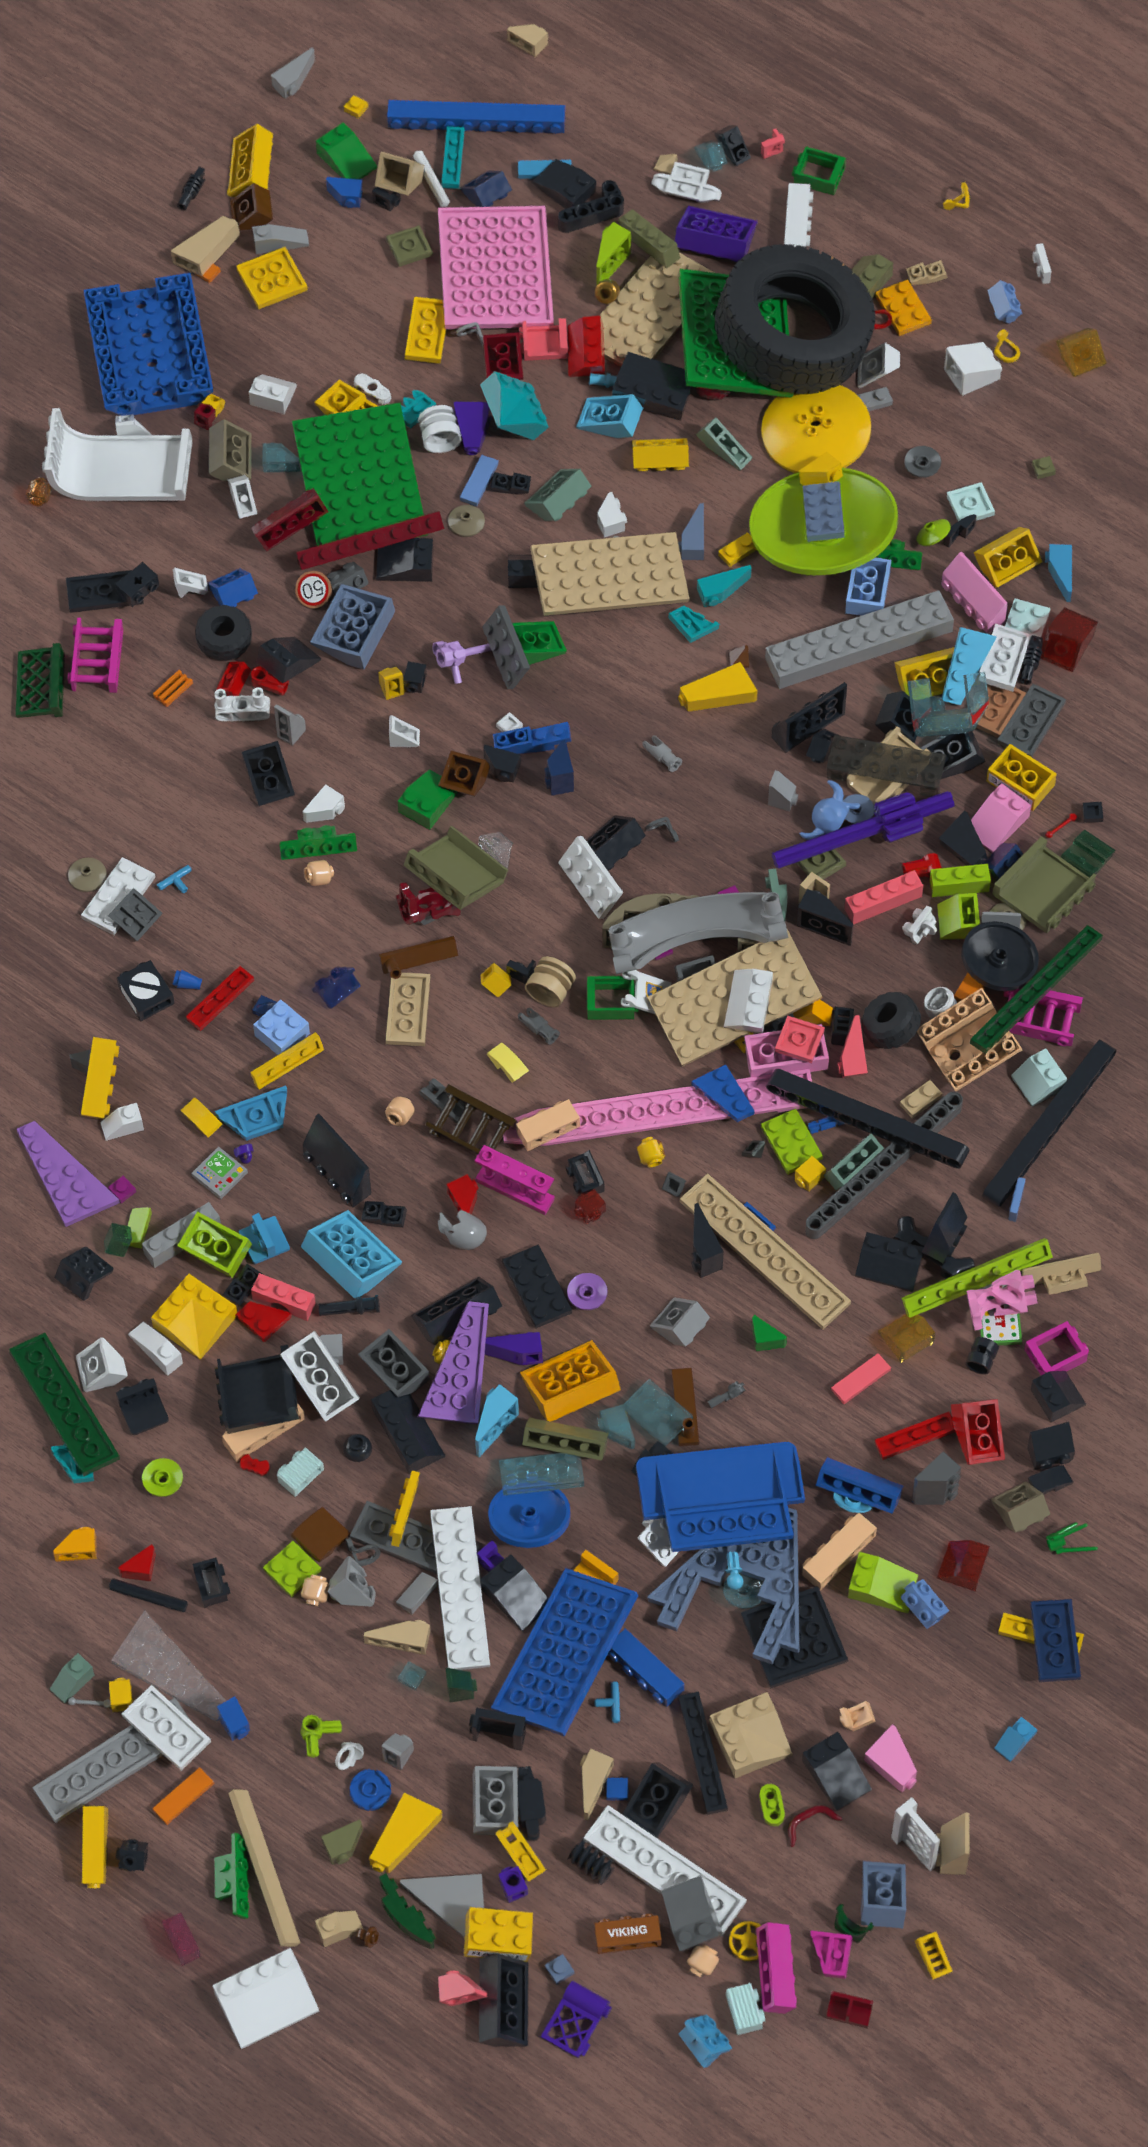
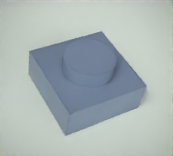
[545,1954,575,1985]

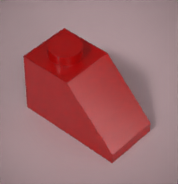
[446,1174,479,1215]

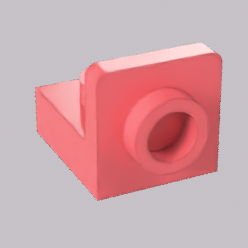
[761,129,785,159]

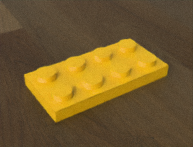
[405,297,446,364]

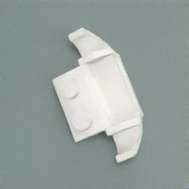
[651,162,722,202]

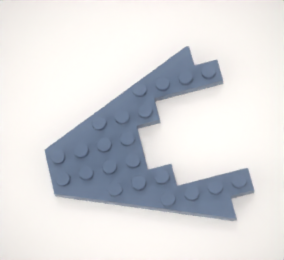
[648,1507,800,1664]

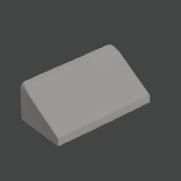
[396,1572,438,1615]

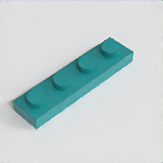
[442,126,465,189]

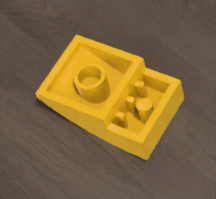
[315,380,377,415]

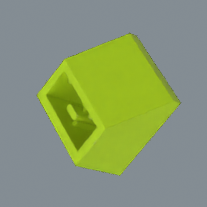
[937,893,980,940]

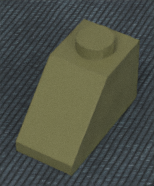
[321,1819,363,1865]

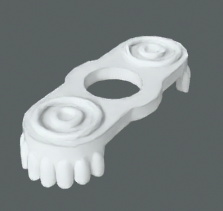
[354,374,391,405]

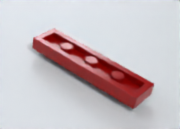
[186,966,254,1031]
[874,1412,956,1460]

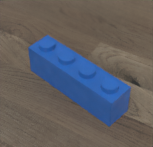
[816,1457,904,1514]
[608,1628,685,1707]

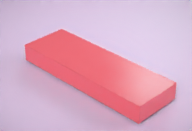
[831,1353,891,1404]

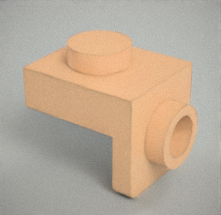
[840,1701,876,1731]

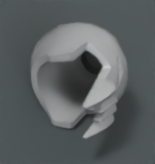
[438,1210,487,1250]

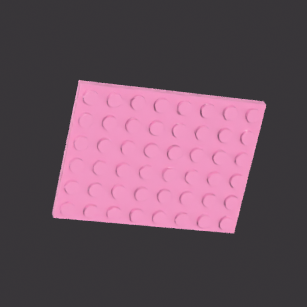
[438,206,554,329]

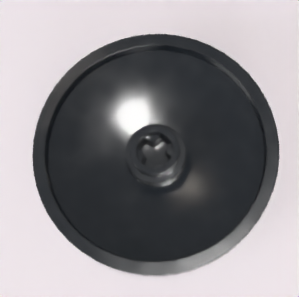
[961,921,1039,991]

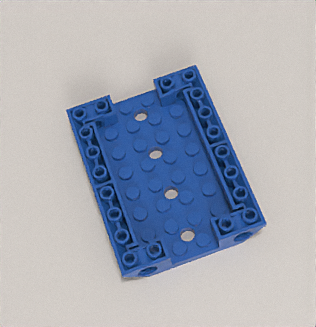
[83,273,214,416]

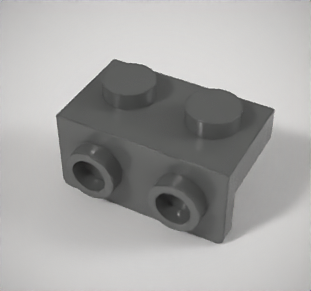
[327,562,369,596]

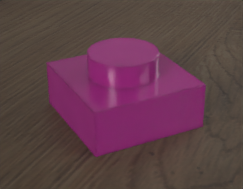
[108,1175,136,1204]

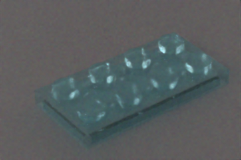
[499,1453,584,1495]

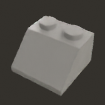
[650,1297,710,1347]

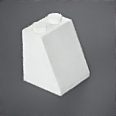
[944,342,1002,396]

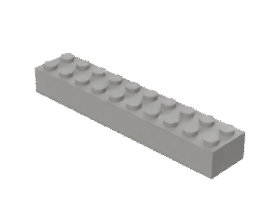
[765,590,954,689]

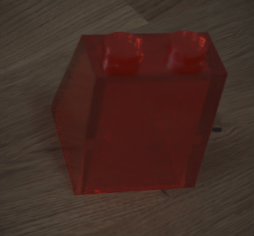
[1041,607,1098,672]

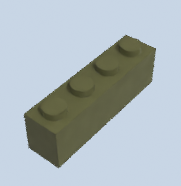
[619,209,680,268]
[522,1418,609,1461]

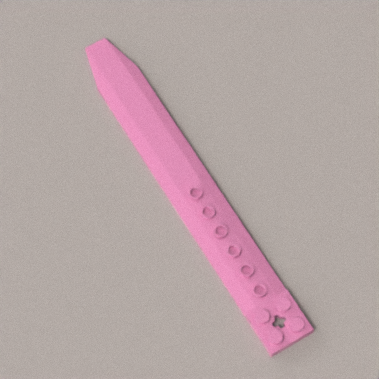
[503,1069,812,1146]

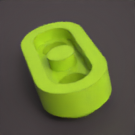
[760,1784,785,1827]

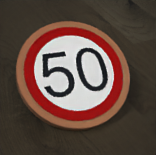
[295,571,332,608]

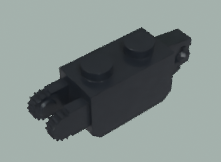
[517,1766,546,1842]

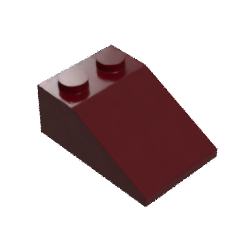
[483,332,523,380]

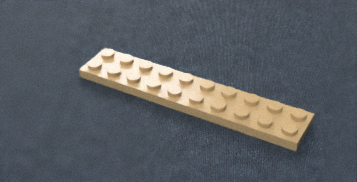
[680,1174,851,1330]

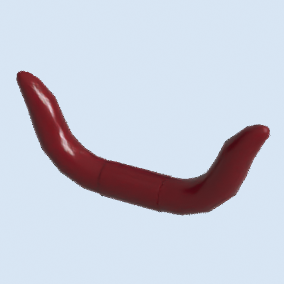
[788,1805,843,1847]

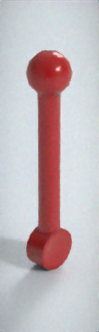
[1045,813,1077,838]

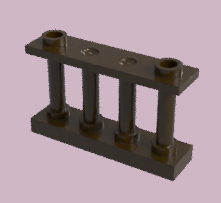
[425,1084,518,1155]

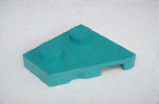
[668,606,720,643]
[51,1445,94,1484]

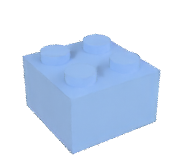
[253,999,310,1055]

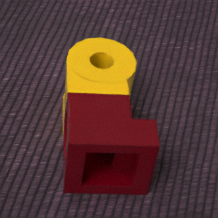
[194,394,225,430]

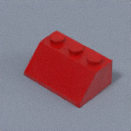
[567,315,605,377]

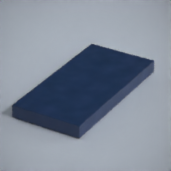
[1030,1599,1081,1682]

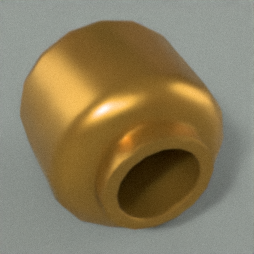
[595,279,620,304]

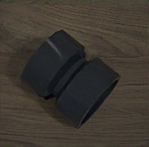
[965,1337,999,1375]

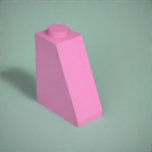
[864,1724,917,1793]

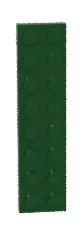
[9,1333,120,1477]

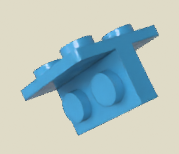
[239,1213,290,1264]
[678,2015,732,2068]

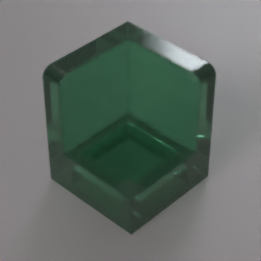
[104,1223,132,1257]

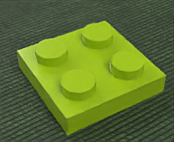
[263,1541,321,1598]

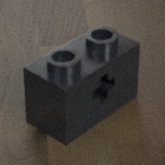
[115,562,159,607]

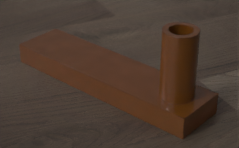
[379,936,458,979]
[672,1368,699,1447]

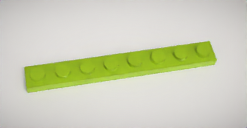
[902,1238,1053,1318]

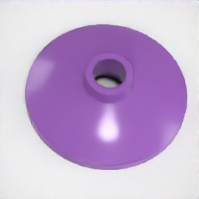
[567,1273,607,1310]

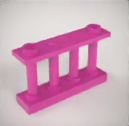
[68,618,124,693]
[1004,986,1083,1047]
[475,1145,555,1215]

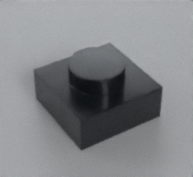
[1082,802,1104,823]

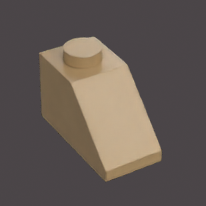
[507,24,548,57]
[315,1911,364,1947]

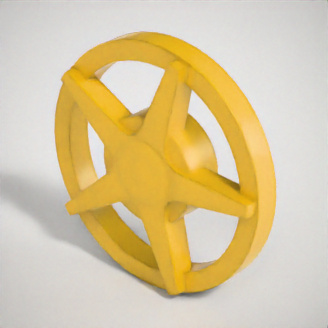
[729,1921,761,1961]

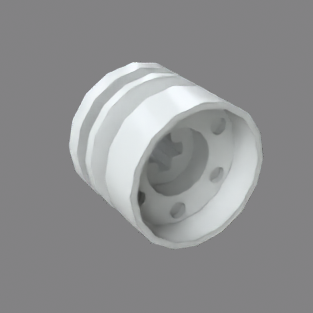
[418,405,461,453]

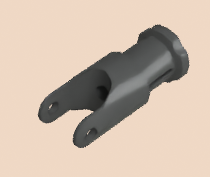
[518,1008,560,1045]

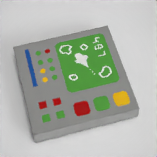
[192,1147,248,1199]

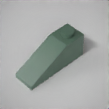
[696,418,752,471]

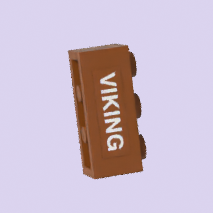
[594,1914,661,1954]

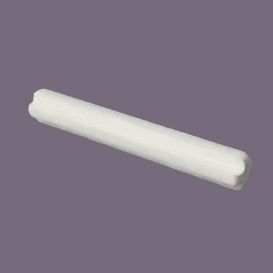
[413,151,450,207]

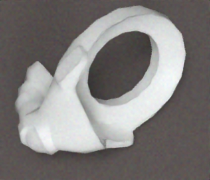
[335,1742,364,1770]

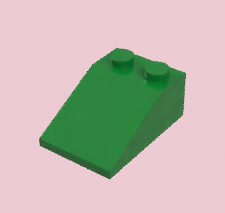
[316,122,378,180]
[512,621,567,665]
[397,769,458,830]

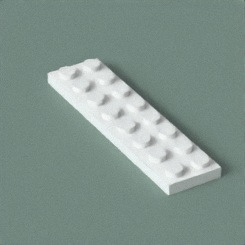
[430,1506,490,1671]
[583,1805,747,1934]

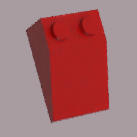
[951,1399,1005,1465]

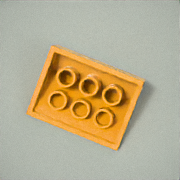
[520,1340,621,1422]

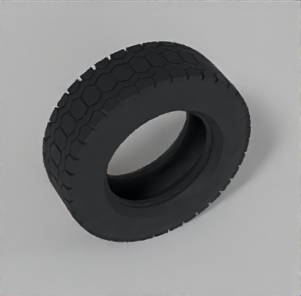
[715,244,875,394]

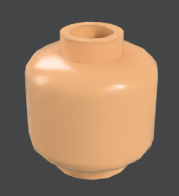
[304,860,334,886]
[385,1097,414,1126]
[301,1575,329,1606]
[687,1944,719,1977]

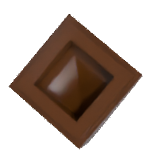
[729,645,749,668]

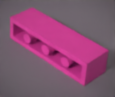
[756,1922,797,2014]

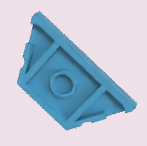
[215,1086,287,1141]

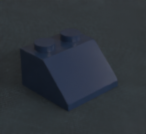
[460,171,512,207]
[544,740,574,796]

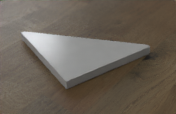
[400,1874,484,1939]

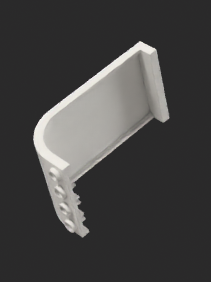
[42,408,193,501]

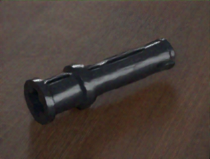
[318,1295,380,1316]

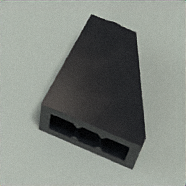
[939,810,988,866]

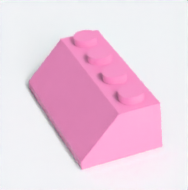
[941,552,1007,634]
[744,1024,829,1077]

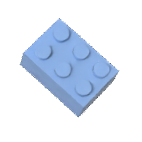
[845,558,891,616]

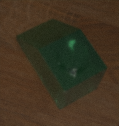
[445,1668,477,1702]

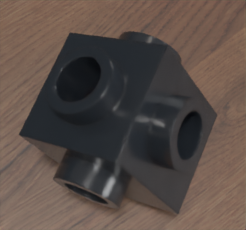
[116,1839,148,1872]

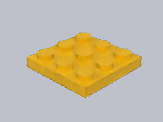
[236,247,308,309]

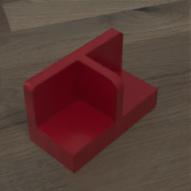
[826,1991,873,2029]

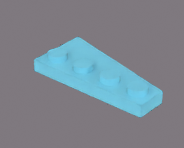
[941,627,997,705]

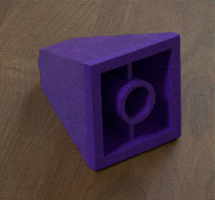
[454,402,491,455]

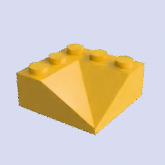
[151,1274,237,1360]

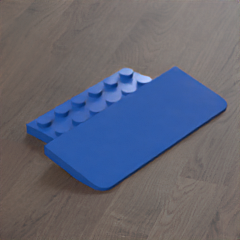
[636,1442,805,1552]

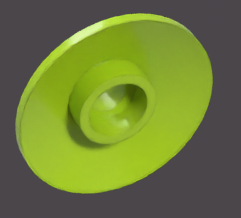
[916,519,951,546]
[142,1458,183,1497]

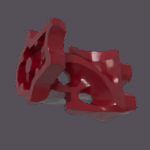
[396,883,461,925]

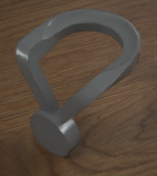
[645,817,679,842]
[345,1538,380,1567]

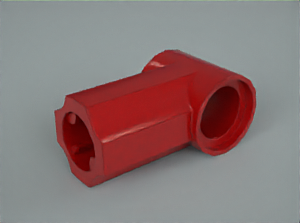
[251,666,289,696]
[902,853,942,878]

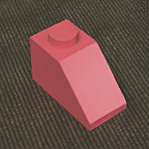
[438,1971,487,2006]

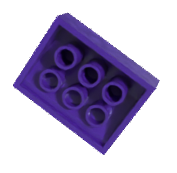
[675,206,757,262]

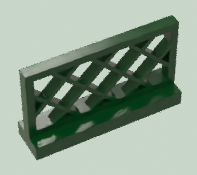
[16,643,65,718]

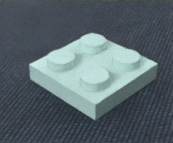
[947,482,995,521]
[1005,599,1051,639]

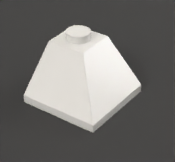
[858,343,900,388]
[76,1338,128,1392]

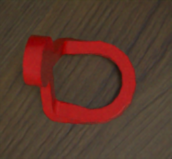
[874,309,892,330]

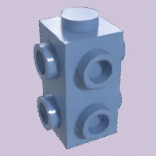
[987,280,1022,324]
[901,1579,949,1629]

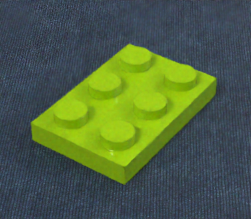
[761,1109,823,1175]

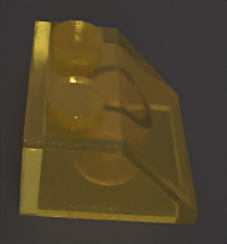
[1056,328,1107,377]
[878,1314,935,1363]

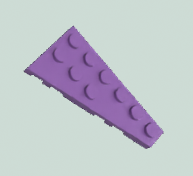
[17,1121,120,1227]
[418,1301,489,1424]

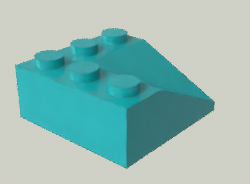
[480,372,549,440]

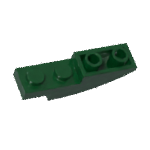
[379,1873,436,1949]

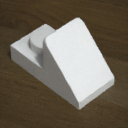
[173,568,208,598]

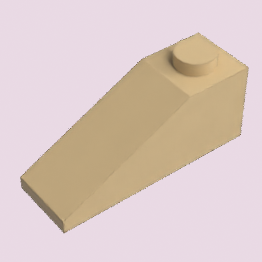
[364,1620,430,1655]
[580,1749,614,1820]

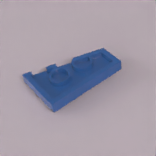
[691,1065,755,1122]

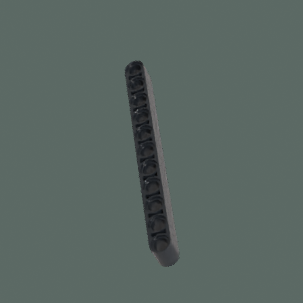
[982,1039,1117,1207]
[766,1069,970,1169]

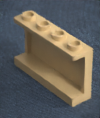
[847,726,932,805]

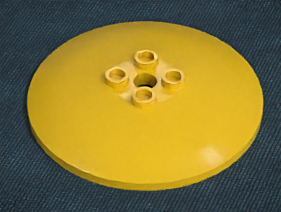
[761,385,871,473]

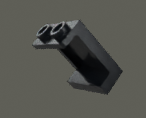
[469,1707,526,1751]

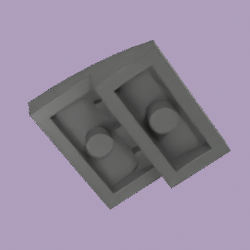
[108,888,163,941]

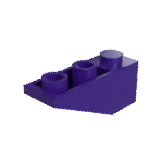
[484,1332,543,1365]

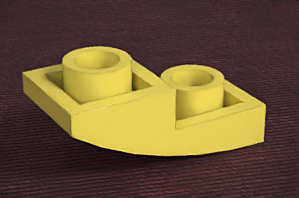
[487,1043,529,1083]

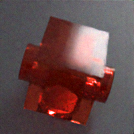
[574,1189,606,1224]

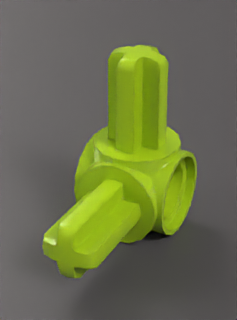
[300,1715,342,1758]

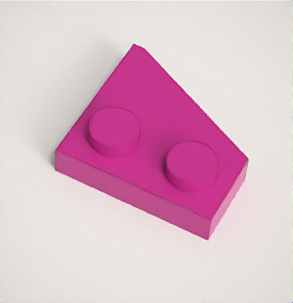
[811,1931,852,1979]

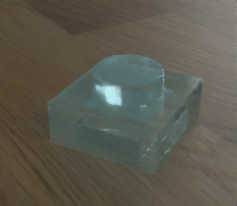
[398,1661,427,1691]

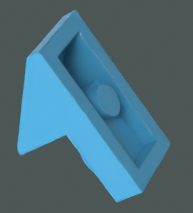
[994,1717,1037,1762]

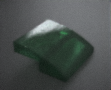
[1061,830,1116,878]

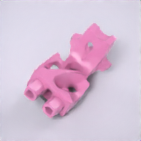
[966,1270,1037,1331]

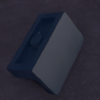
[986,843,1023,881]

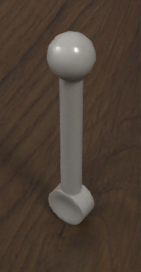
[68,1697,111,1708]

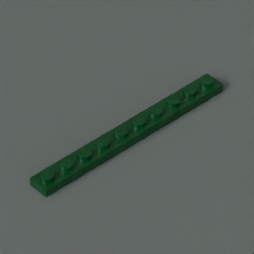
[970,925,1103,1054]

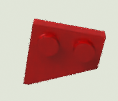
[236,1301,292,1343]

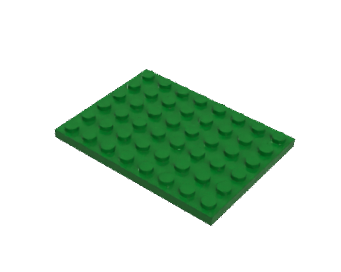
[678,269,794,398]
[292,403,428,545]

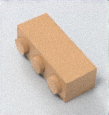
[516,1099,580,1151]

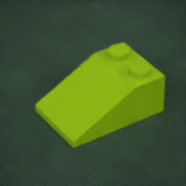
[596,222,631,285]
[177,1211,252,1278]
[848,1552,918,1613]

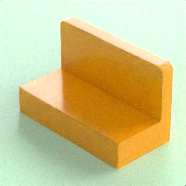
[573,1550,618,1585]

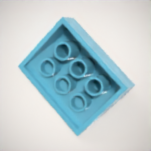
[301,1210,402,1299]

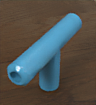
[157,865,192,893]
[594,1682,620,1723]

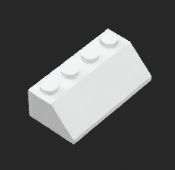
[280,1331,360,1422]

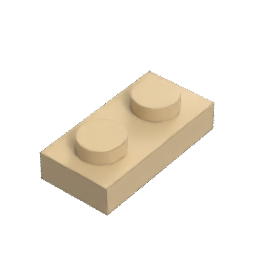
[900,1080,943,1119]

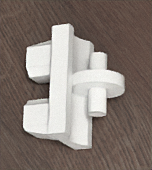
[902,906,937,944]

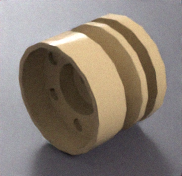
[525,956,576,1008]

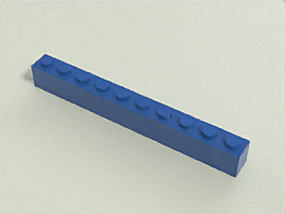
[387,100,565,134]

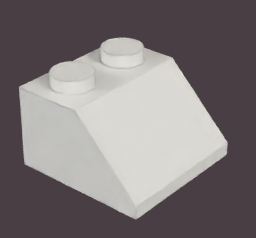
[249,374,297,414]

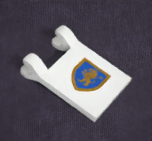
[621,970,671,1014]

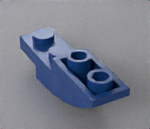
[493,722,571,754]

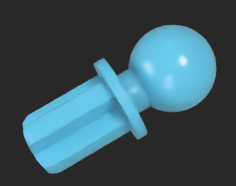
[726,1552,743,1590]

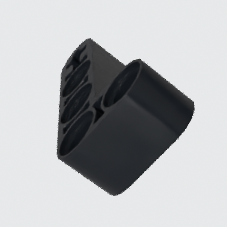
[558,180,624,233]

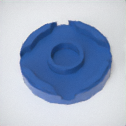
[350,1769,391,1811]

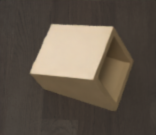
[375,152,425,195]

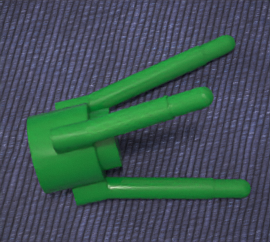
[1046,1522,1098,1555]

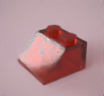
[937,1540,990,1592]

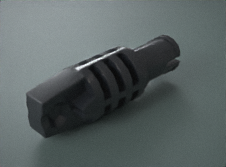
[177,166,205,211]
[1020,635,1043,685]

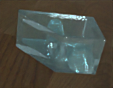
[694,141,728,171]
[262,442,300,472]
[597,1405,635,1449]

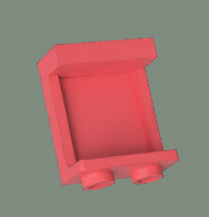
[519,318,568,361]

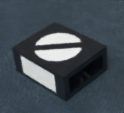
[117,960,175,1021]

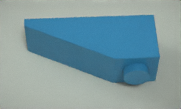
[1045,544,1072,602]

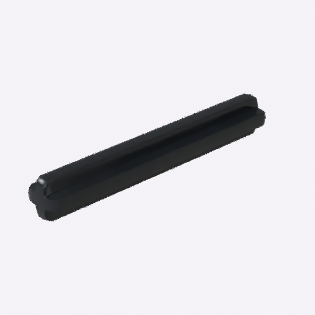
[109,1578,188,1612]

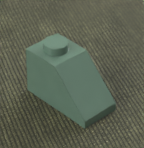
[50,1654,95,1704]

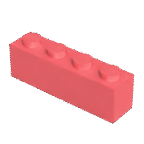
[844,870,923,924]

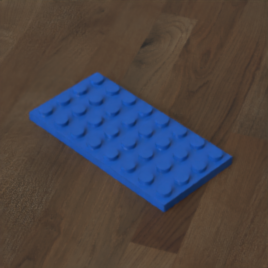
[491,1568,638,1736]

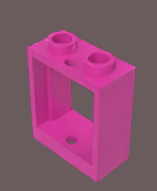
[1025,1321,1089,1376]

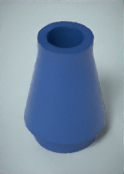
[173,970,202,990]

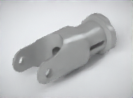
[642,735,682,772]

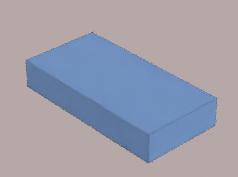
[1008,1177,1026,1222]

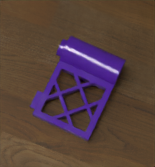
[541,1981,612,2059]

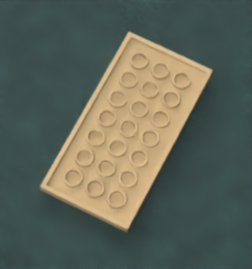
[600,253,715,367]
[530,532,690,616]
[647,929,822,1067]

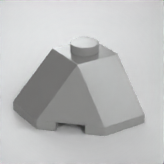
[328,1556,376,1607]

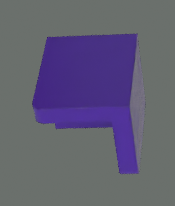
[477,1541,504,1573]

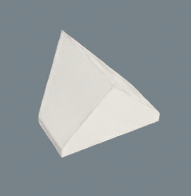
[115,414,152,436]
[389,715,420,747]

